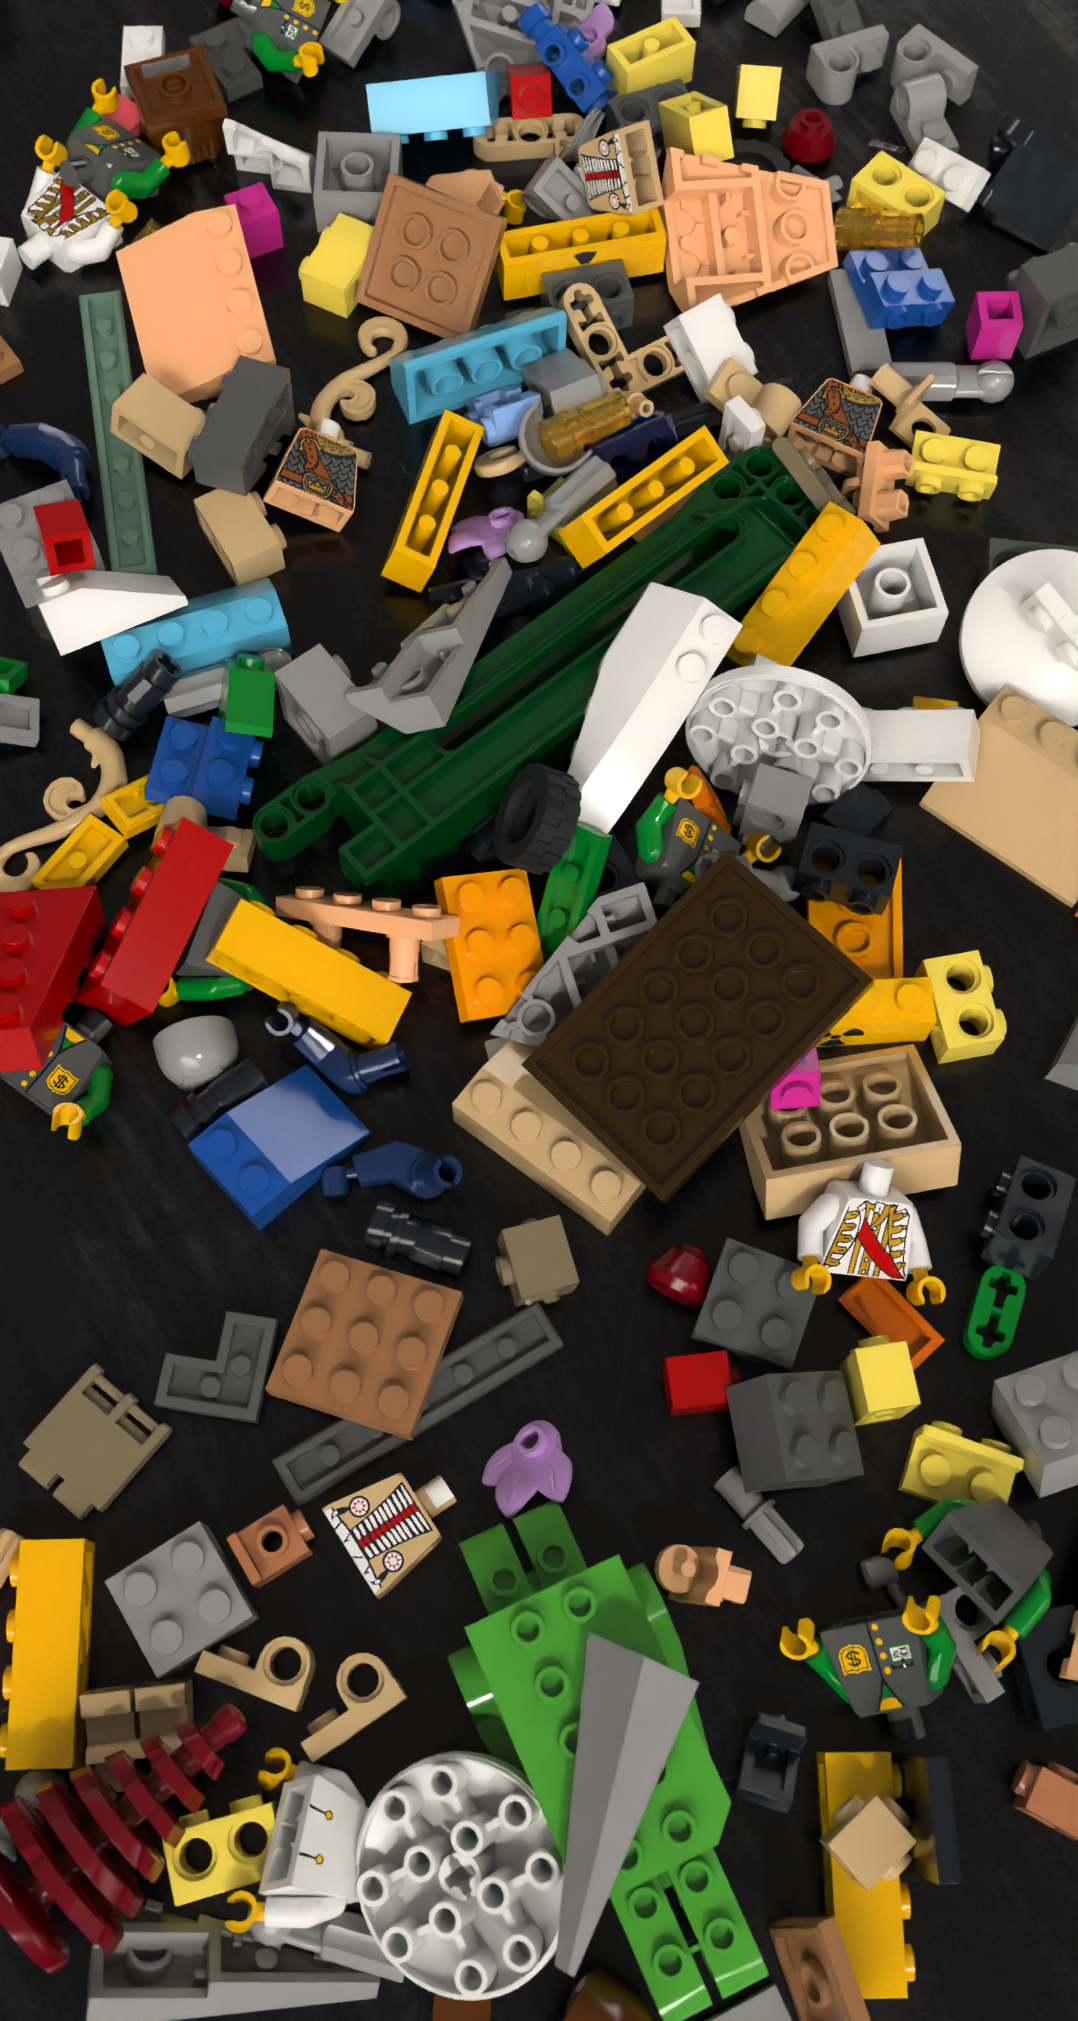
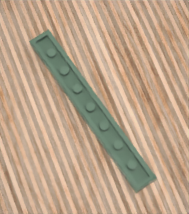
[79,290,158,575]

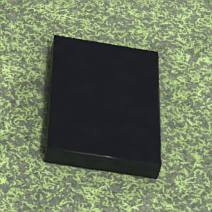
[893,1752,962,1885]

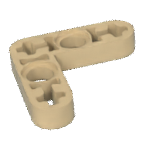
[473,113,584,172]
[558,283,685,394]

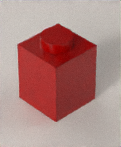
[506,62,552,120]
[33,499,96,576]
[662,1350,741,1417]

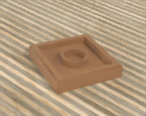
[769,1916,871,2021]

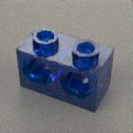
[578,410,679,492]

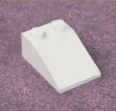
[28,569,189,656]

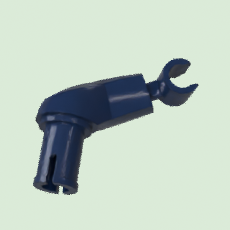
[0,423,91,503]
[265,1001,409,1094]
[322,1141,463,1199]

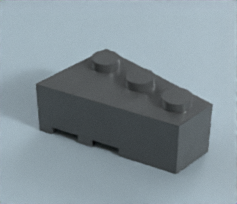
[188,355,296,496]

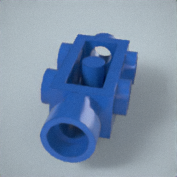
[518,2,618,114]

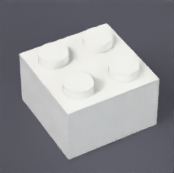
[836,537,949,658]

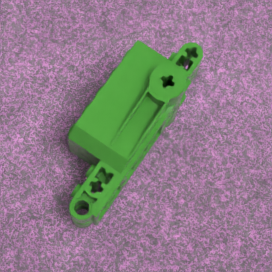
[447,1500,769,2021]

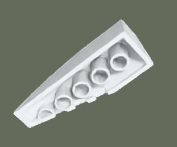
[567,582,743,834]

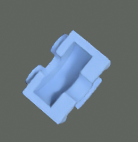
[464,384,543,447]

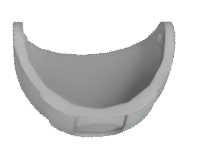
[518,399,593,476]
[153,1016,239,1092]

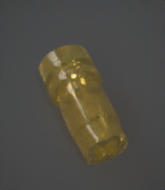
[834,207,924,251]
[537,391,632,464]

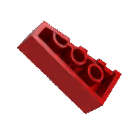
[74,817,234,1026]
[0,886,107,1072]

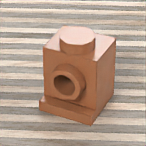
[226,1505,315,1588]
[1011,1760,1078,1840]

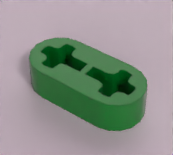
[962,1265,1026,1360]

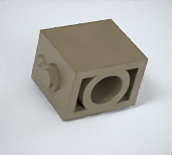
[495,1215,580,1307]

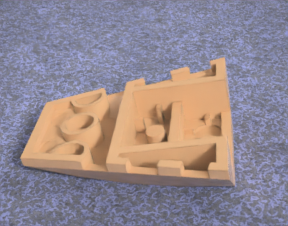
[658,147,838,313]

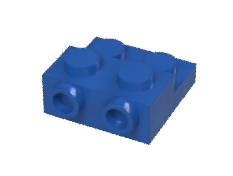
[843,247,956,329]
[144,716,264,821]

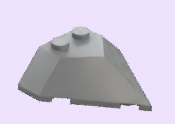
[452,0,595,102]
[490,882,658,1047]

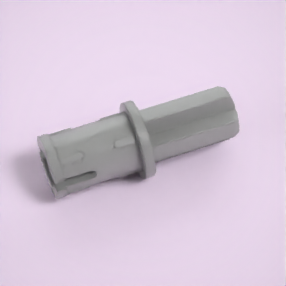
[713,1465,804,1564]

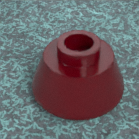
[782,108,836,165]
[646,1243,712,1307]

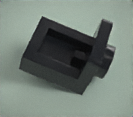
[734,1713,809,1813]

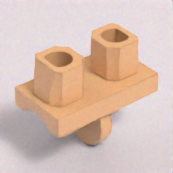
[841,440,914,533]
[655,1544,752,1607]

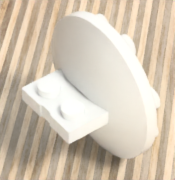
[959,549,1078,727]
[685,653,874,806]
[356,1751,565,2000]

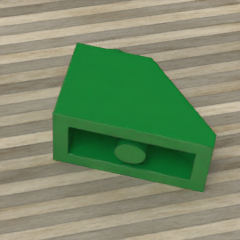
[218,654,275,738]

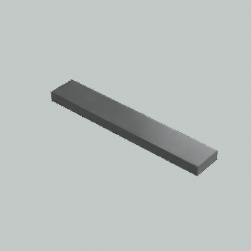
[272,1301,563,1508]

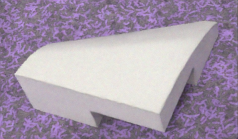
[222,118,316,194]

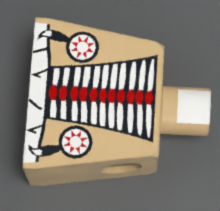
[574,119,664,216]
[322,1473,457,1599]

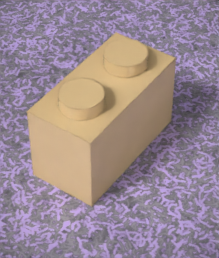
[110,373,206,479]
[193,489,287,586]

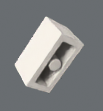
[663,293,758,403]

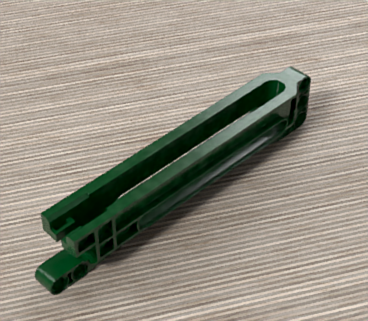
[252,446,821,903]

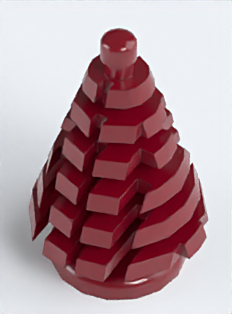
[0,1703,247,1974]

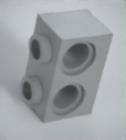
[732,763,814,859]

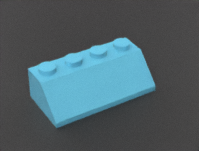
[389,307,567,424]
[100,578,293,687]

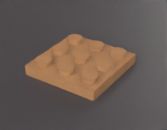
[354,173,508,338]
[265,1249,464,1441]

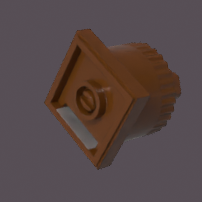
[123,45,228,169]

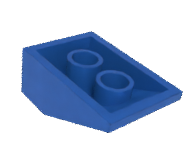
[188,1064,371,1231]

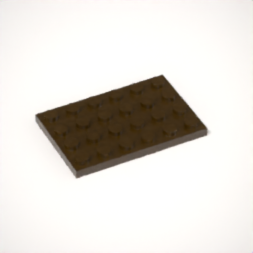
[521,850,874,1203]

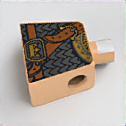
[787,374,883,478]
[263,419,358,532]

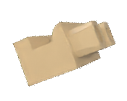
[79,1677,194,1792]

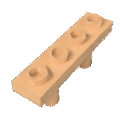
[276,886,460,983]

